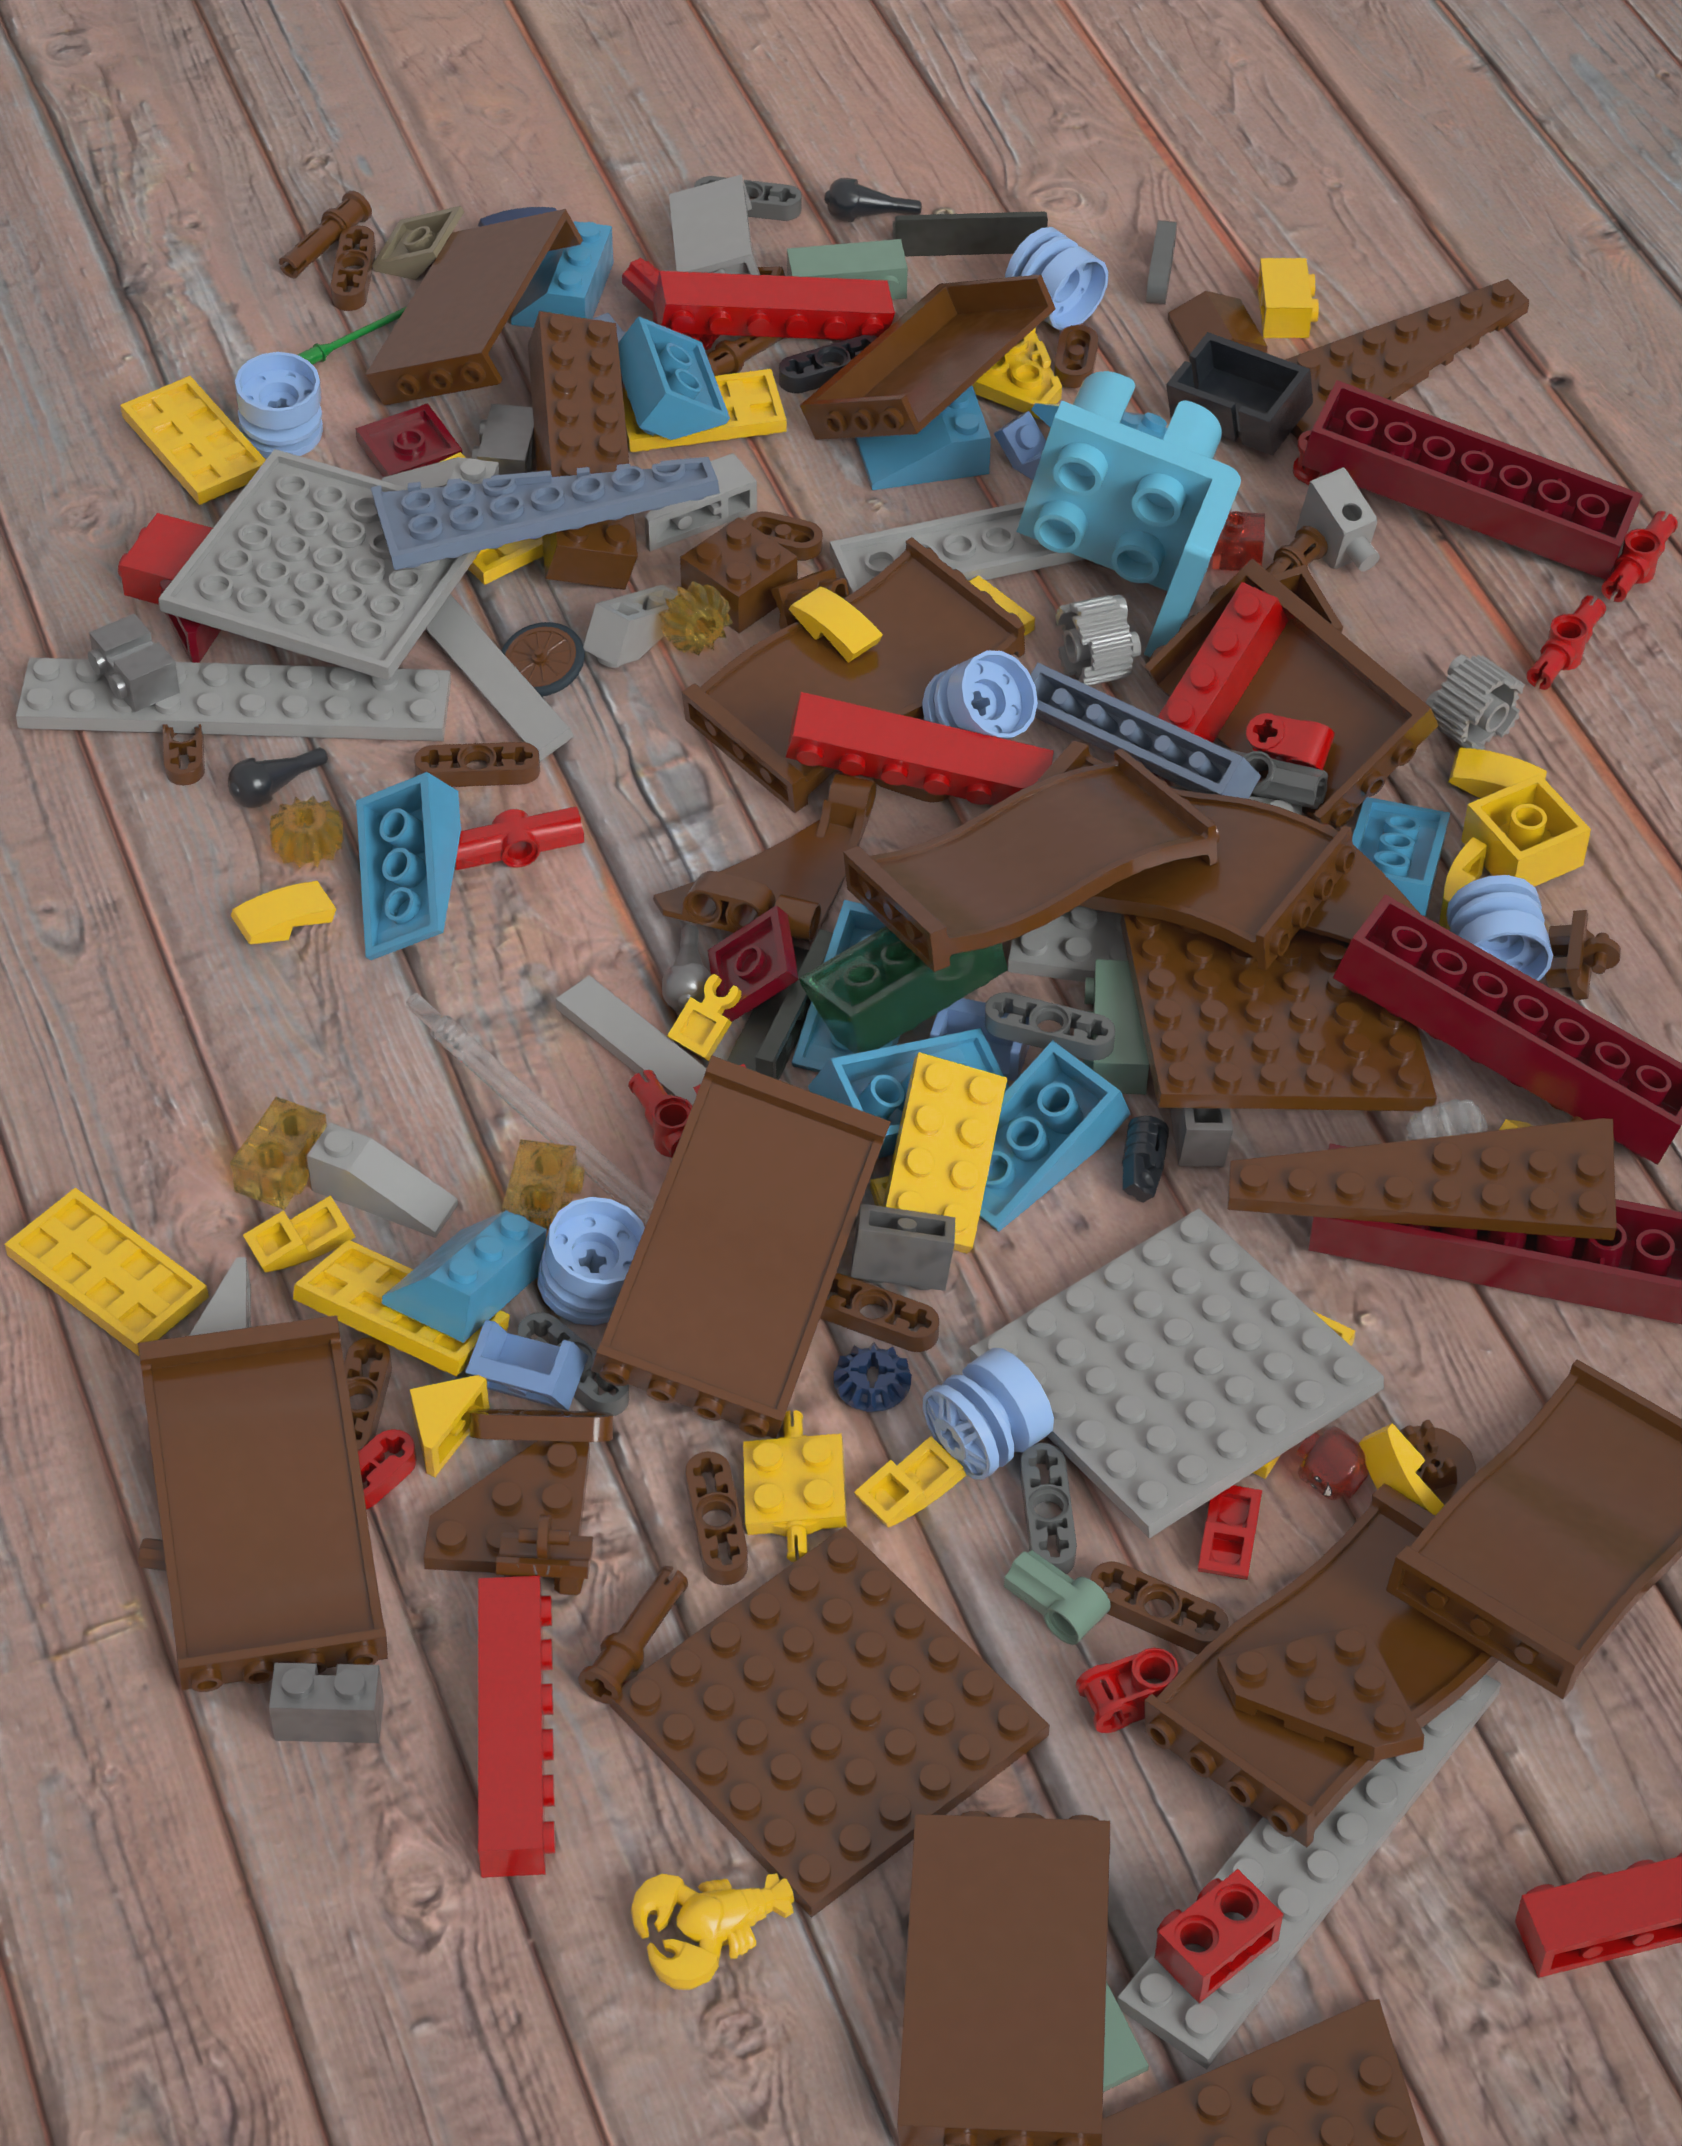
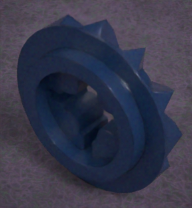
[833,1342,912,1412]

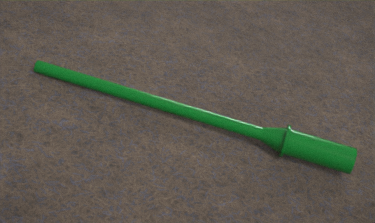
[297,306,407,365]

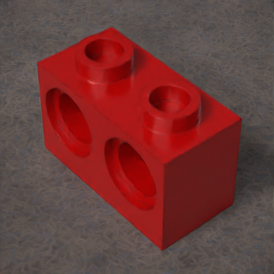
[1154,1869,1283,2004]

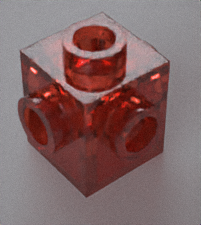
[1212,511,1265,571]

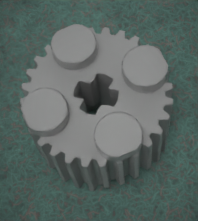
[1055,595,1141,686]
[1425,654,1525,750]

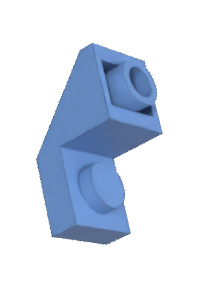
[994,411,1046,480]

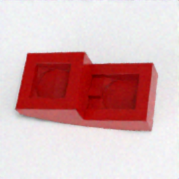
[1198,1485,1262,1580]

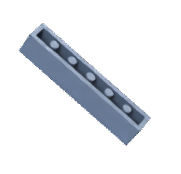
[1030,663,1261,799]

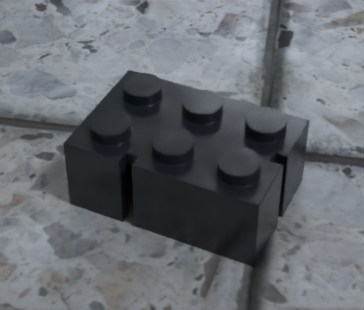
[1166,332,1313,456]

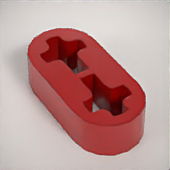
[358,1429,417,1510]

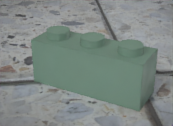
[787,239,908,300]
[1083,959,1149,1095]

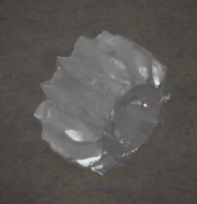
[1406,1099,1488,1140]

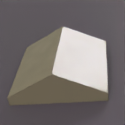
[372,206,464,280]

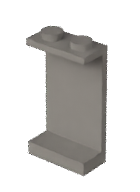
[669,174,760,275]

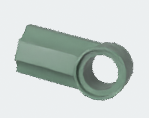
[1004,1550,1111,1645]

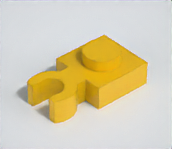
[667,974,742,1061]

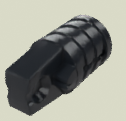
[1122,1116,1169,1203]

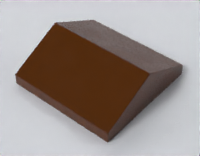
[1168,291,1268,357]

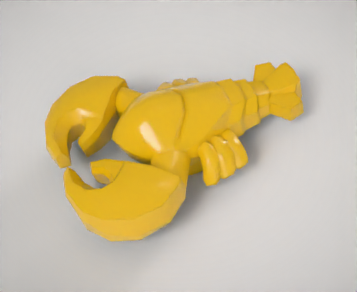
[631,1873,794,1990]

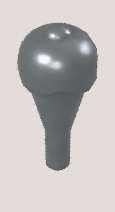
[662,925,710,1012]

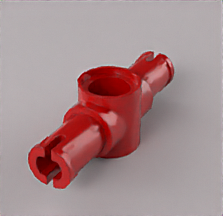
[1601,511,1678,602]
[1526,595,1606,690]
[628,1070,692,1158]

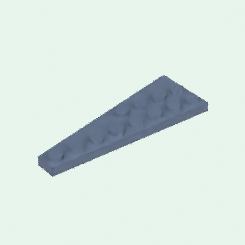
[371,457,720,570]

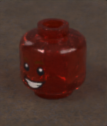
[1296,1427,1369,1500]

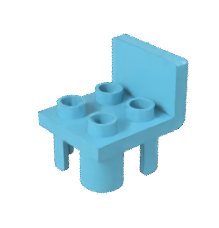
[1016,371,1241,657]

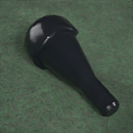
[824,178,922,222]
[228,747,328,808]

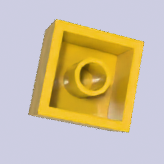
[1461,774,1591,887]

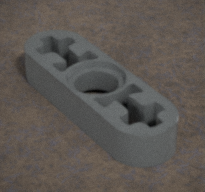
[694,176,802,221]
[1146,220,1177,304]
[985,992,1115,1060]
[518,1312,629,1416]
[1020,1443,1077,1575]

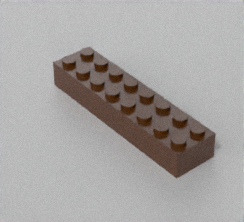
[528,311,638,590]

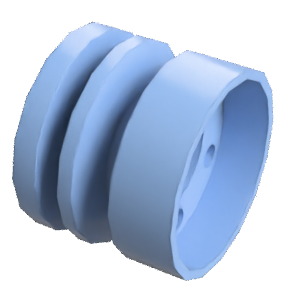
[1005,227,1109,331]
[235,352,323,459]
[922,650,1038,740]
[1446,875,1553,981]
[537,1197,645,1326]
[922,1348,1054,1480]

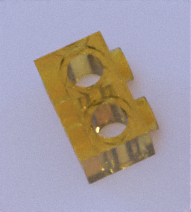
[230,1096,327,1210]
[501,1139,584,1247]

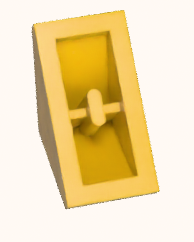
[410,1375,489,1477]

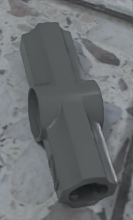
[1227,749,1328,810]

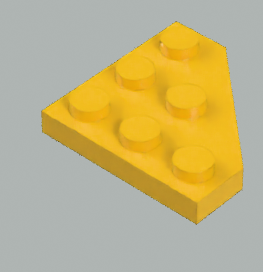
[971,328,1062,420]

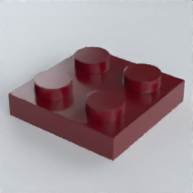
[355,403,463,477]
[707,905,799,1022]

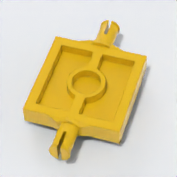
[743,1410,847,1562]

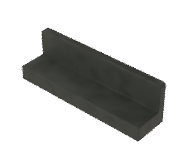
[893,211,1048,257]
[727,929,833,1080]

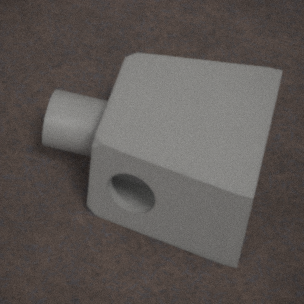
[1296,467,1380,571]

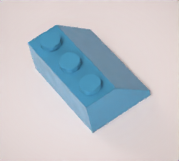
[511,221,614,328]
[618,316,730,440]
[381,1210,547,1343]

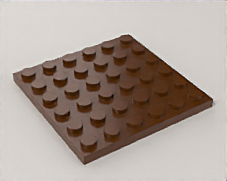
[1120,914,1437,1112]
[609,1526,1050,1918]

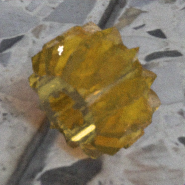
[659,581,733,656]
[269,795,344,869]

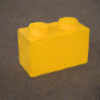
[1257,258,1319,338]

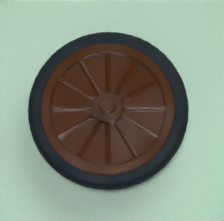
[501,622,585,697]

